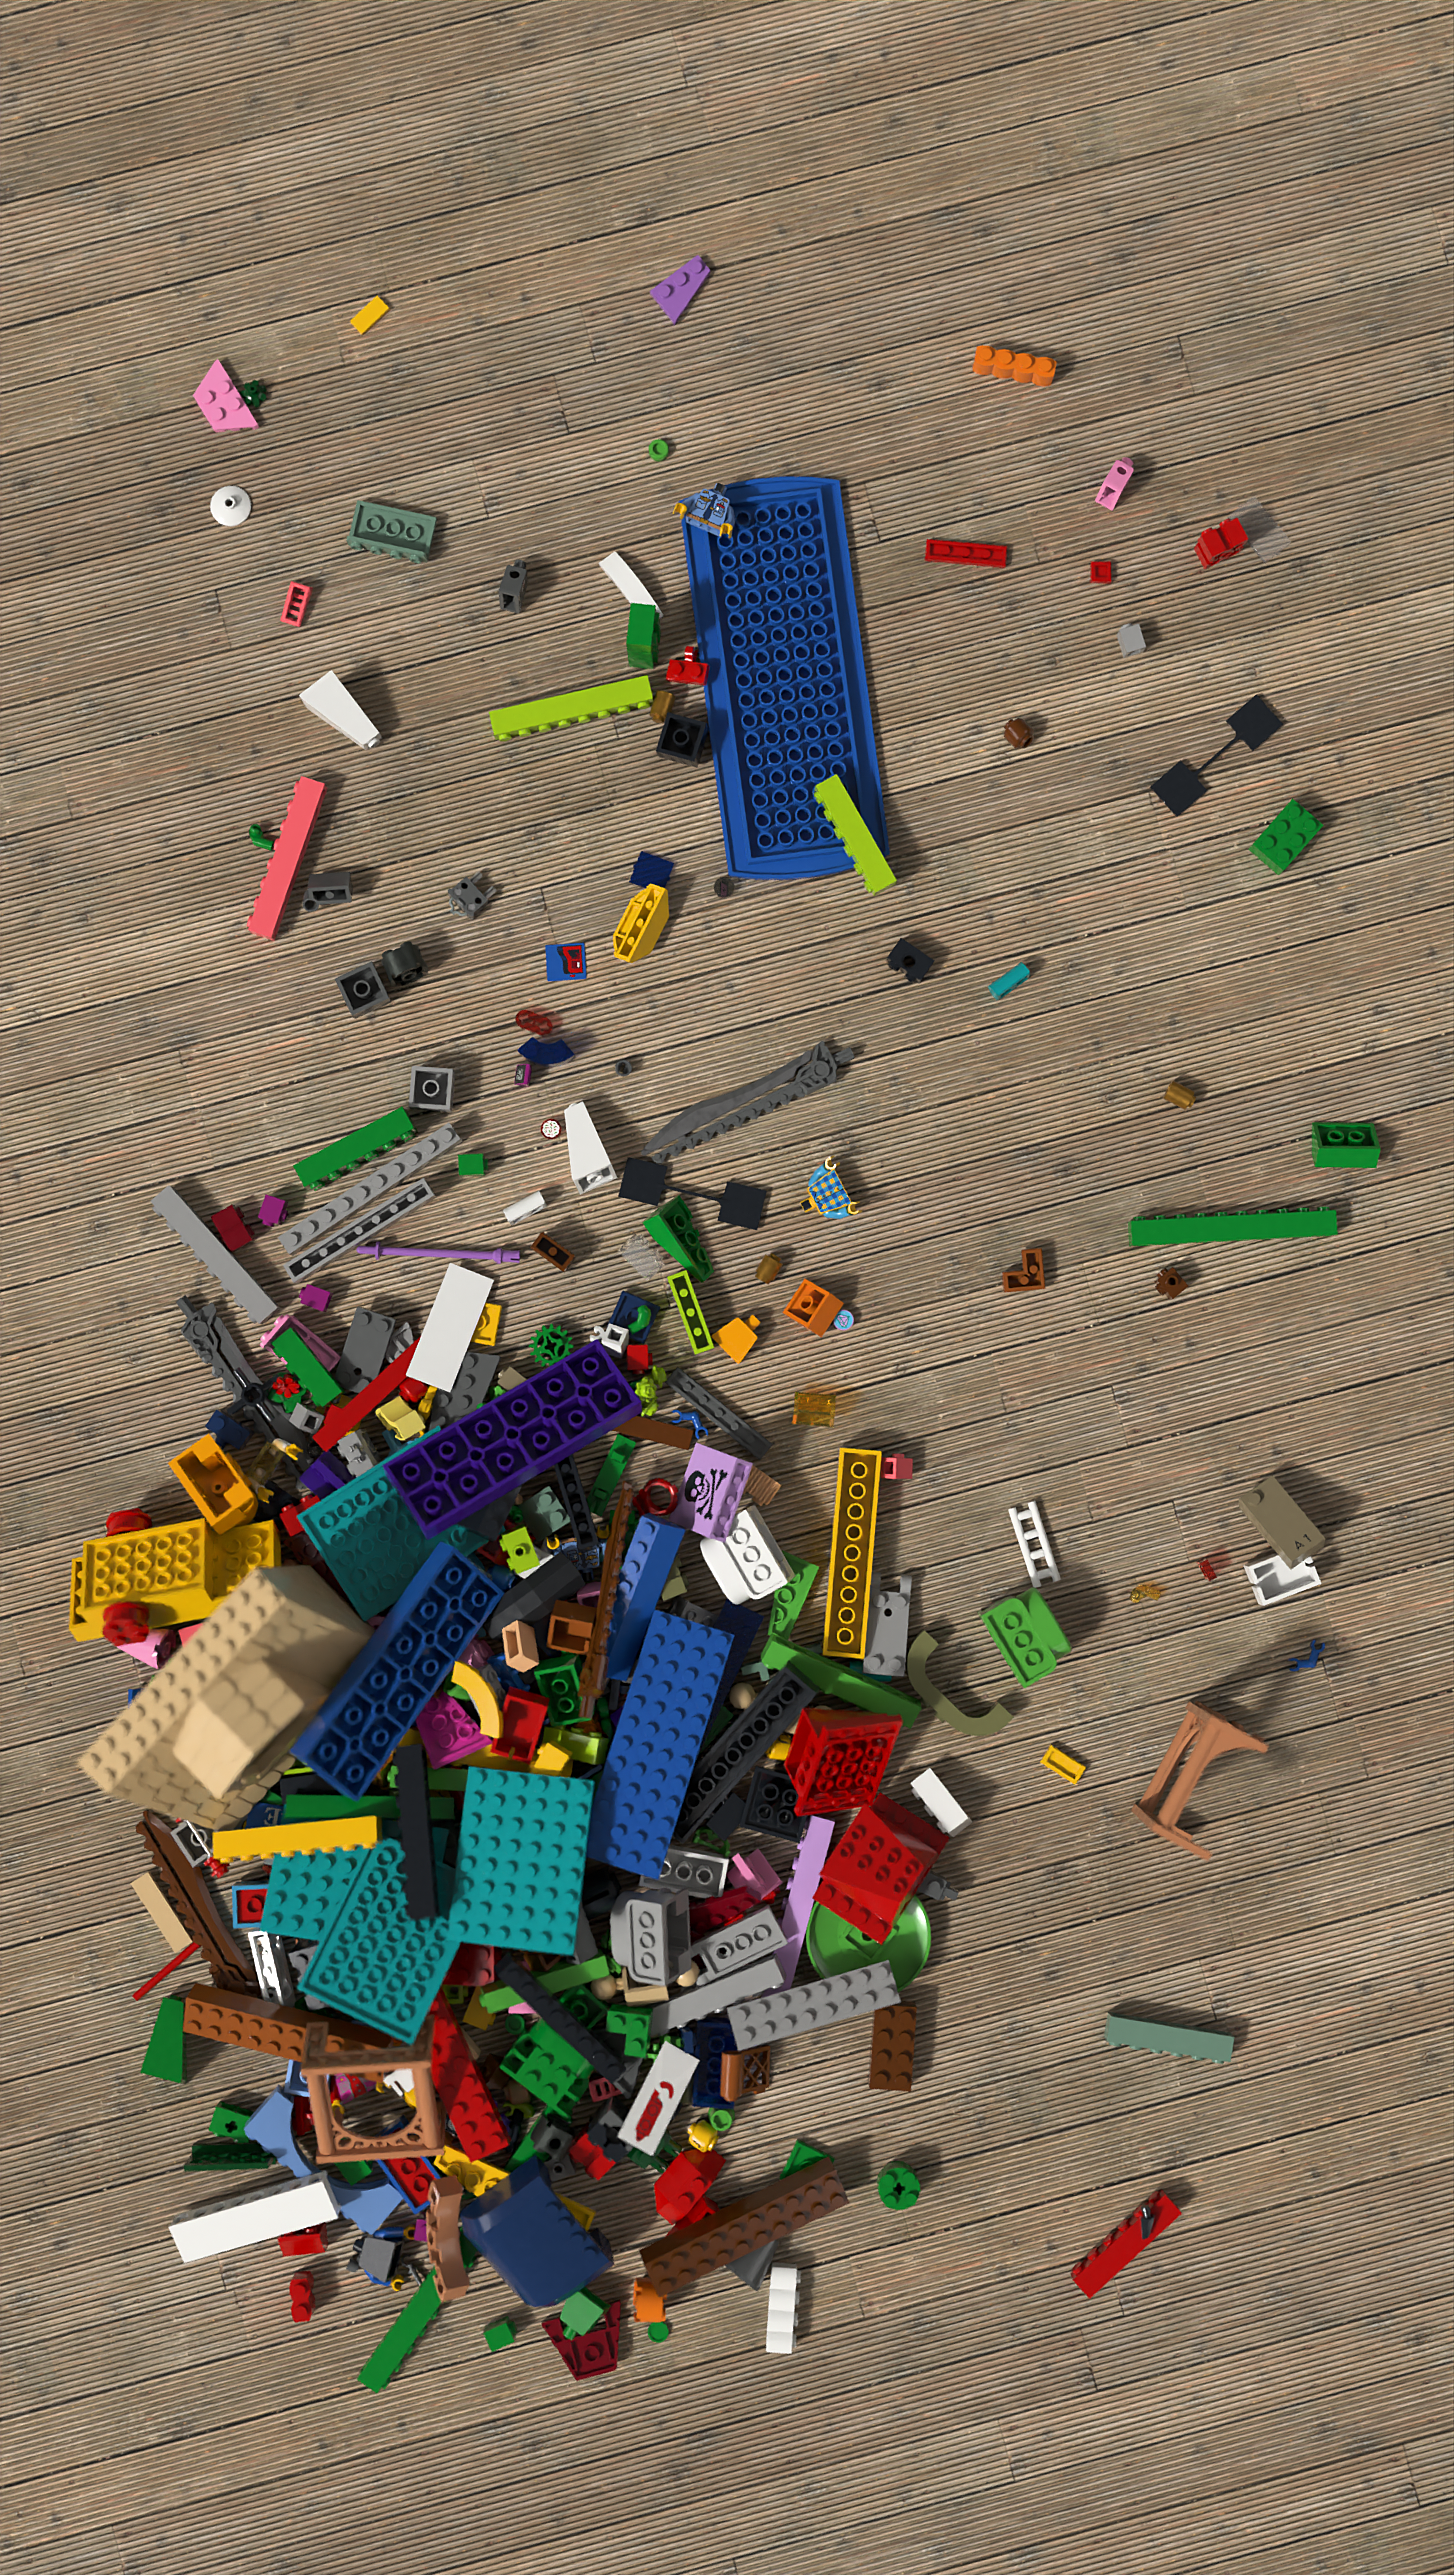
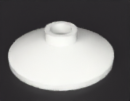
[210,486,251,526]

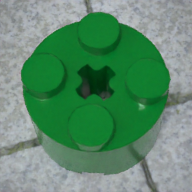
[877,2161,920,2210]

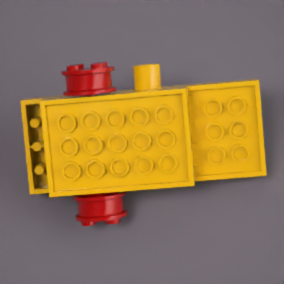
[69,1508,281,1647]

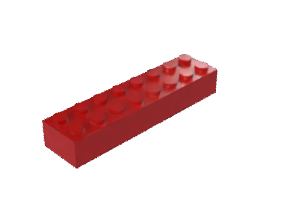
[427,1986,511,2163]

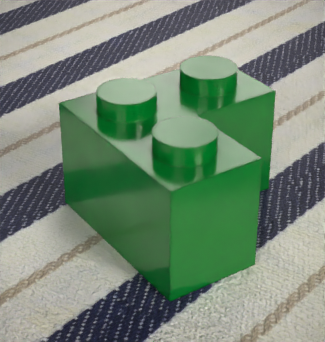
[606,2004,653,2058]

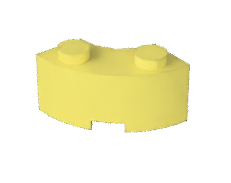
[375,1396,426,1440]

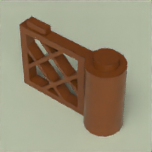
[720,2044,770,2101]

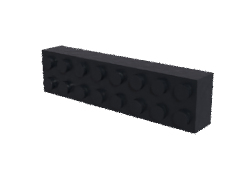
[392,1744,440,1922]

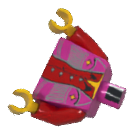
[330,2073,391,2116]

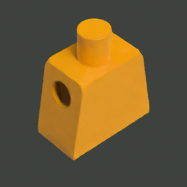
[711,1314,761,1364]

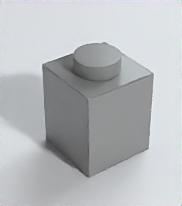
[1116,623,1146,658]
[289,1403,324,1434]

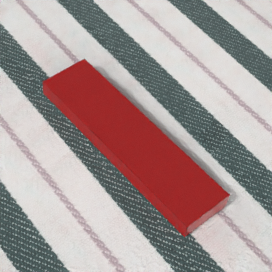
[924,539,1007,568]

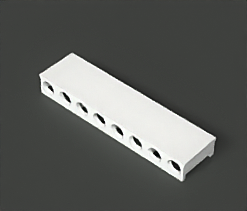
[169,2171,341,2263]

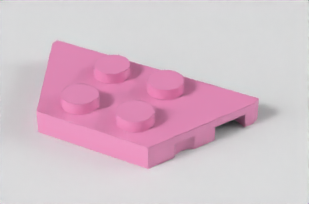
[193,359,259,432]

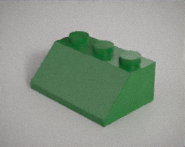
[1312,1122,1381,1168]

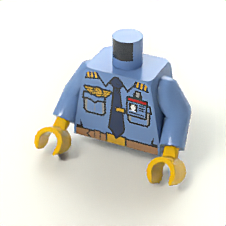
[673,483,735,538]
[546,1525,609,1582]

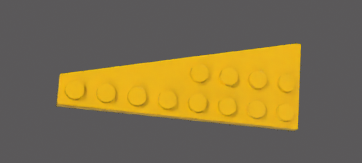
[434,2143,596,2232]

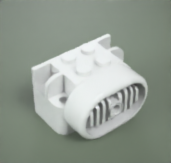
[700,1504,796,1604]

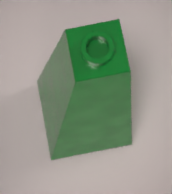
[140,1995,187,2085]

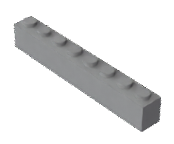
[283,1178,437,1284]
[151,1185,281,1325]
[644,1953,786,2036]

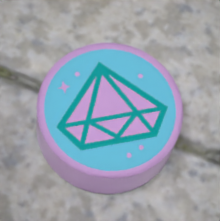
[833,1310,854,1330]

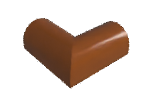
[1002,1248,1046,1293]

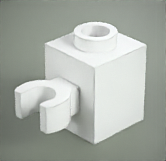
[590,1323,629,1359]

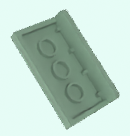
[346,500,437,564]

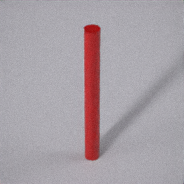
[132,1942,201,2001]

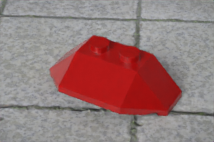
[654,2149,726,2225]

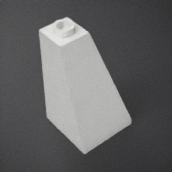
[299,670,382,750]
[564,1102,617,1195]

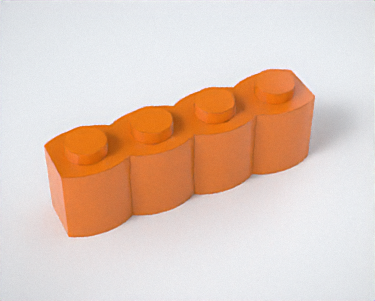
[972,345,1057,387]

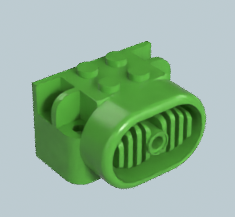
[977,1587,1072,1688]

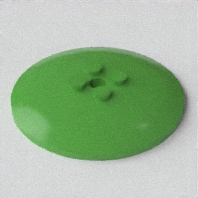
[806,1895,931,1992]

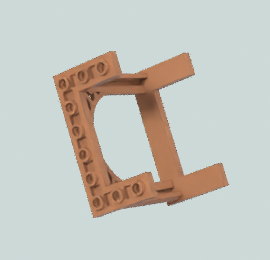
[1131,1701,1269,1861]
[300,2015,447,2163]

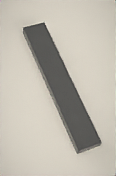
[665,1366,773,1460]

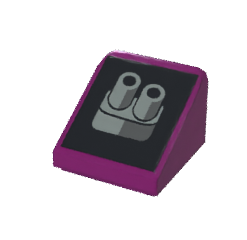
[514,1064,532,1087]

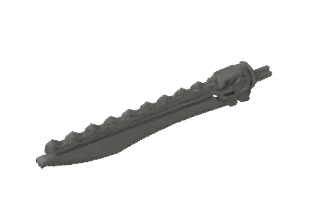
[176,1295,315,1490]

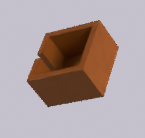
[547,1600,597,1656]

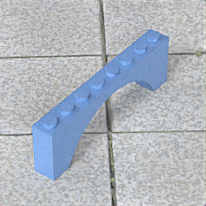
[244,2084,403,2235]

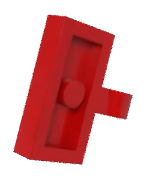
[666,646,710,686]

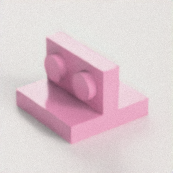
[726,1849,782,1908]

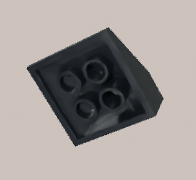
[739,1766,807,1843]

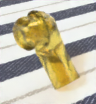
[1129,1584,1161,1603]

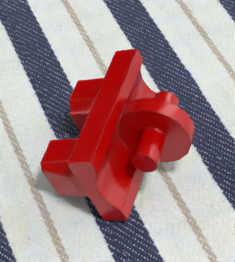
[292,2095,315,2135]

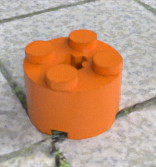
[633,2278,667,2322]

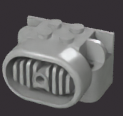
[611,1888,691,1986]

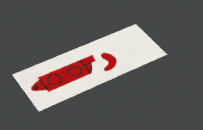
[617,2041,699,2156]

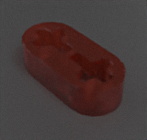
[515,1010,553,1037]

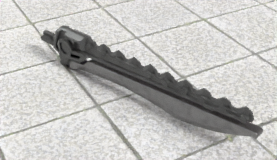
[641,1041,855,1164]

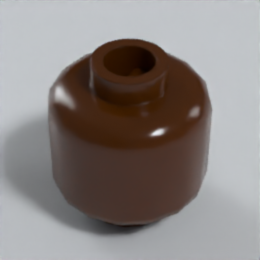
[1004,718,1034,749]

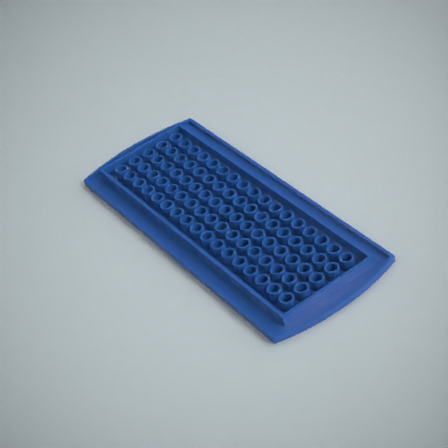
[679,476,890,880]

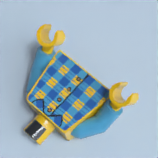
[800,1155,863,1219]

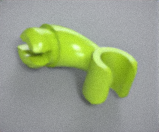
[502,2101,535,2119]

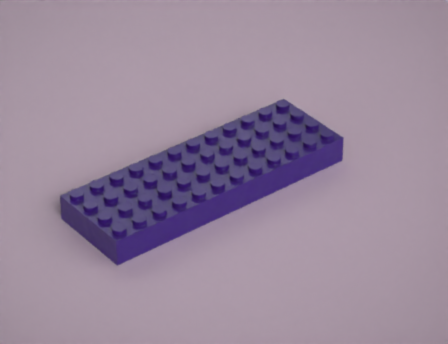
[382,1339,642,1540]

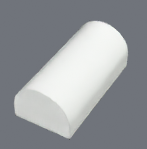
[503,1191,547,1225]

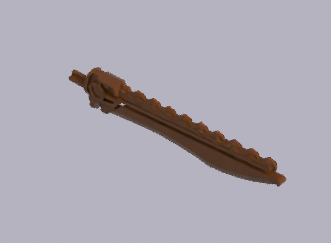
[578,1481,635,1719]
[136,1810,268,1998]

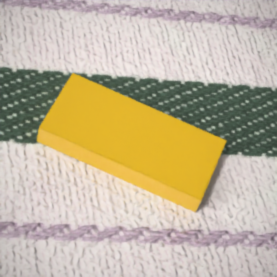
[350,296,390,336]

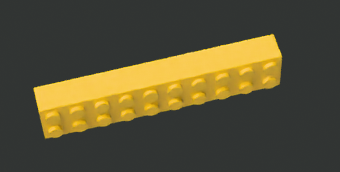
[822,1447,882,1659]

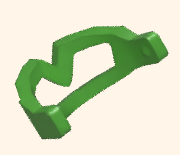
[692,1827,730,1858]

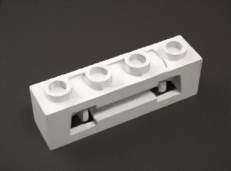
[248,1927,296,2007]

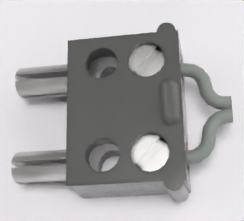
[448,871,496,920]

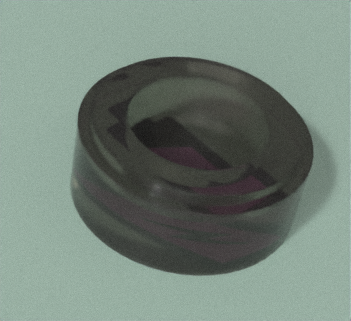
[714,877,734,899]

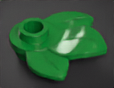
[268,1372,307,1413]

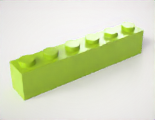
[813,774,897,896]

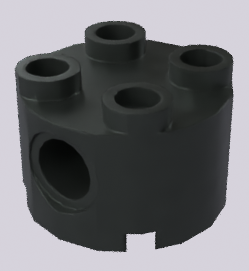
[381,941,428,987]
[530,2112,579,2162]

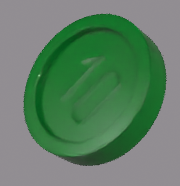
[648,2321,669,2343]

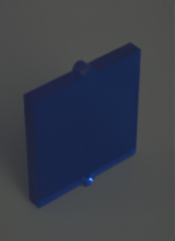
[629,851,674,889]

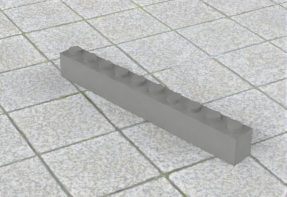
[278,1123,463,1256]

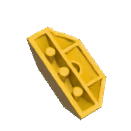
[613,883,669,963]

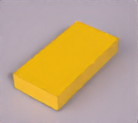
[1040,1744,1086,1785]

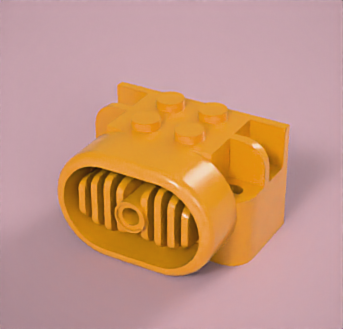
[168,1433,258,1535]

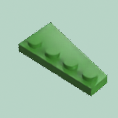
[768,1550,820,1640]

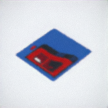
[545,943,586,981]

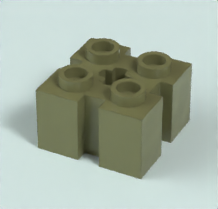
[661,1554,689,1601]

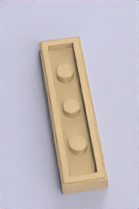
[130,1871,193,1953]

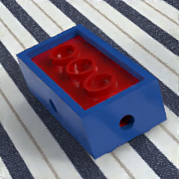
[373,2114,447,2215]

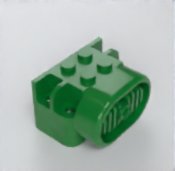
[500,2017,595,2119]

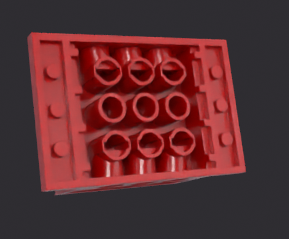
[784,1708,903,1816]
[812,1792,950,1945]

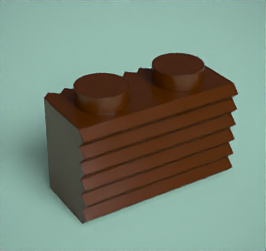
[530,1232,576,1273]

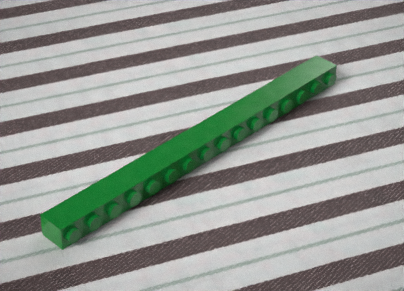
[357,2105,574,2394]

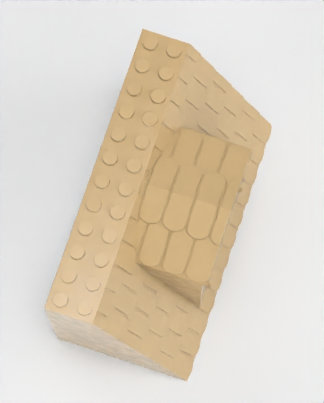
[77,1565,376,1832]

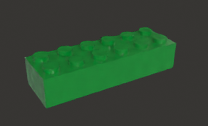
[293,1107,418,1191]

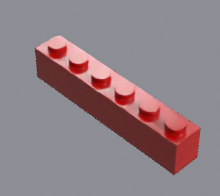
[1070,2189,1182,2299]

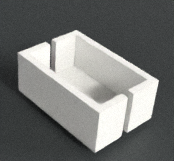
[1243,1553,1321,1606]

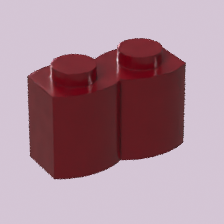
[211,1204,255,1253]

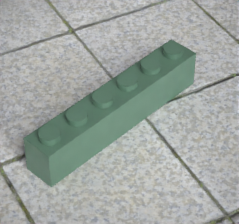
[1104,2012,1234,2064]

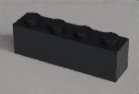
[279,1772,368,1804]

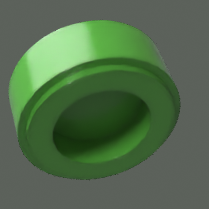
[649,439,669,462]

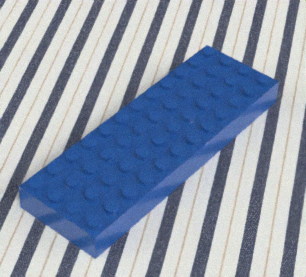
[289,1542,504,1802]
[586,1610,735,1880]

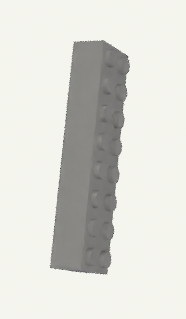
[727,1960,901,2051]

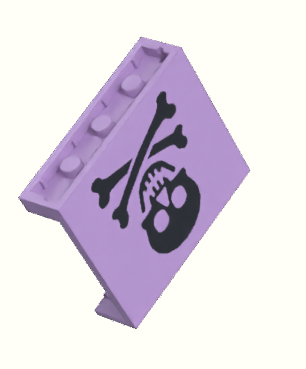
[669,1443,753,1543]

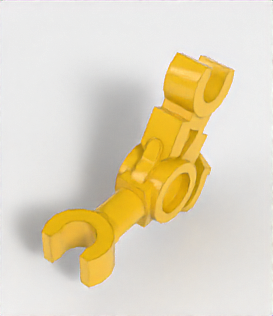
[417,1385,437,1437]

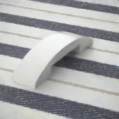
[599,552,663,619]

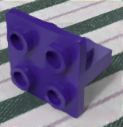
[299,1450,356,1500]

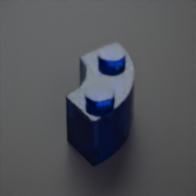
[517,1037,576,1067]

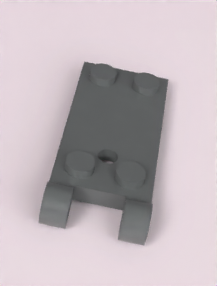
[333,1306,397,1405]

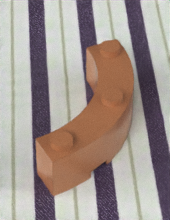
[426,2175,470,2302]

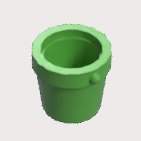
[442,1670,471,1702]
[708,2100,735,2131]

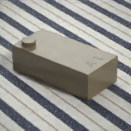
[1239,1475,1325,1570]

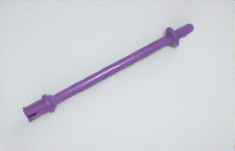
[356,1241,520,1264]

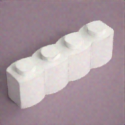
[766,2262,801,2354]

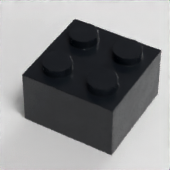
[656,712,709,768]

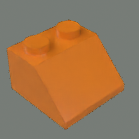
[782,1279,844,1338]

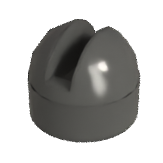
[615,1060,632,1077]

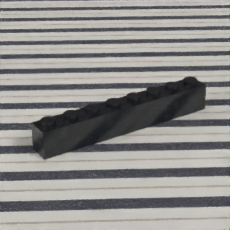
[494,1952,627,2084]

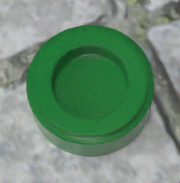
[505,2013,526,2035]

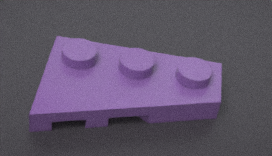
[650,255,710,325]

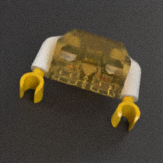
[245,1438,303,1503]

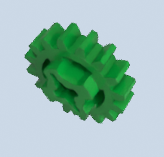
[529,1324,574,1367]

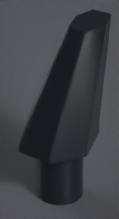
[1141,2205,1156,2239]

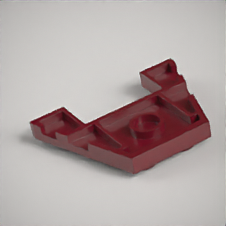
[541,2299,621,2381]

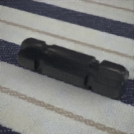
[504,2110,524,2153]

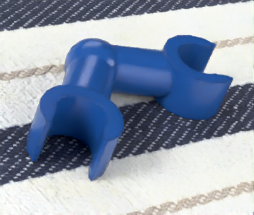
[671,1409,709,1439]
[1288,1639,1325,1672]

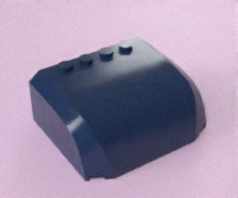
[460,2154,615,2308]

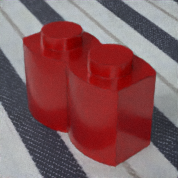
[289,2270,316,2322]

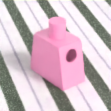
[1095,457,1134,511]

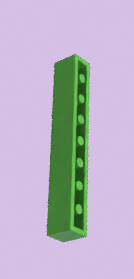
[761,1633,922,1729]

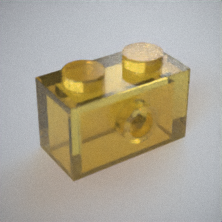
[792,1392,836,1427]

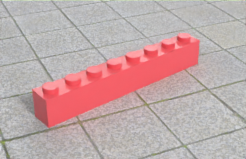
[247,776,328,941]

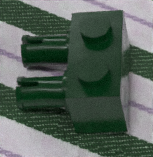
[627,2127,682,2173]

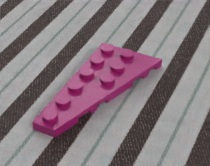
[415,1689,492,1769]

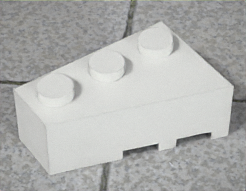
[911,1768,972,1837]

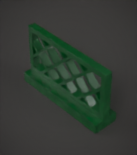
[184,2142,277,2172]

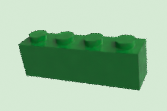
[272,1327,345,1408]

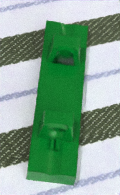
[587,1434,637,1517]

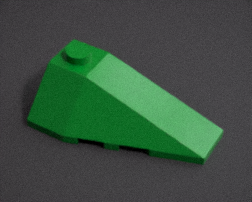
[642,1195,714,1283]

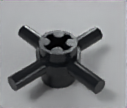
[226,1367,280,1422]

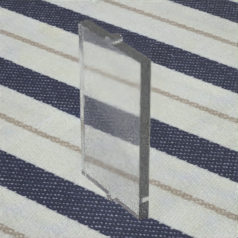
[1228,496,1291,563]

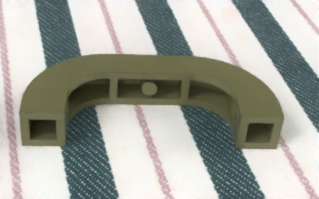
[906,1629,1014,1736]

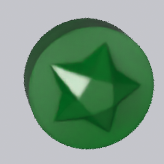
[595,1697,610,1719]

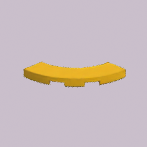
[452,1660,503,1739]

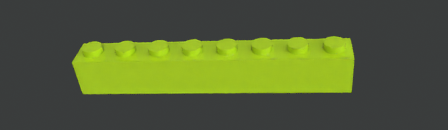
[489,675,653,742]

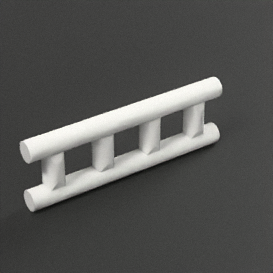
[1008,1501,1061,1588]

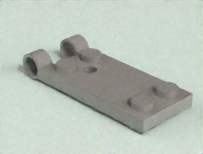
[862,1572,912,1677]
[690,1905,788,1987]

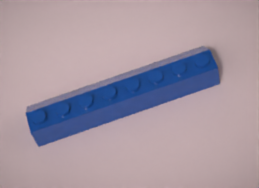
[584,1513,686,1681]

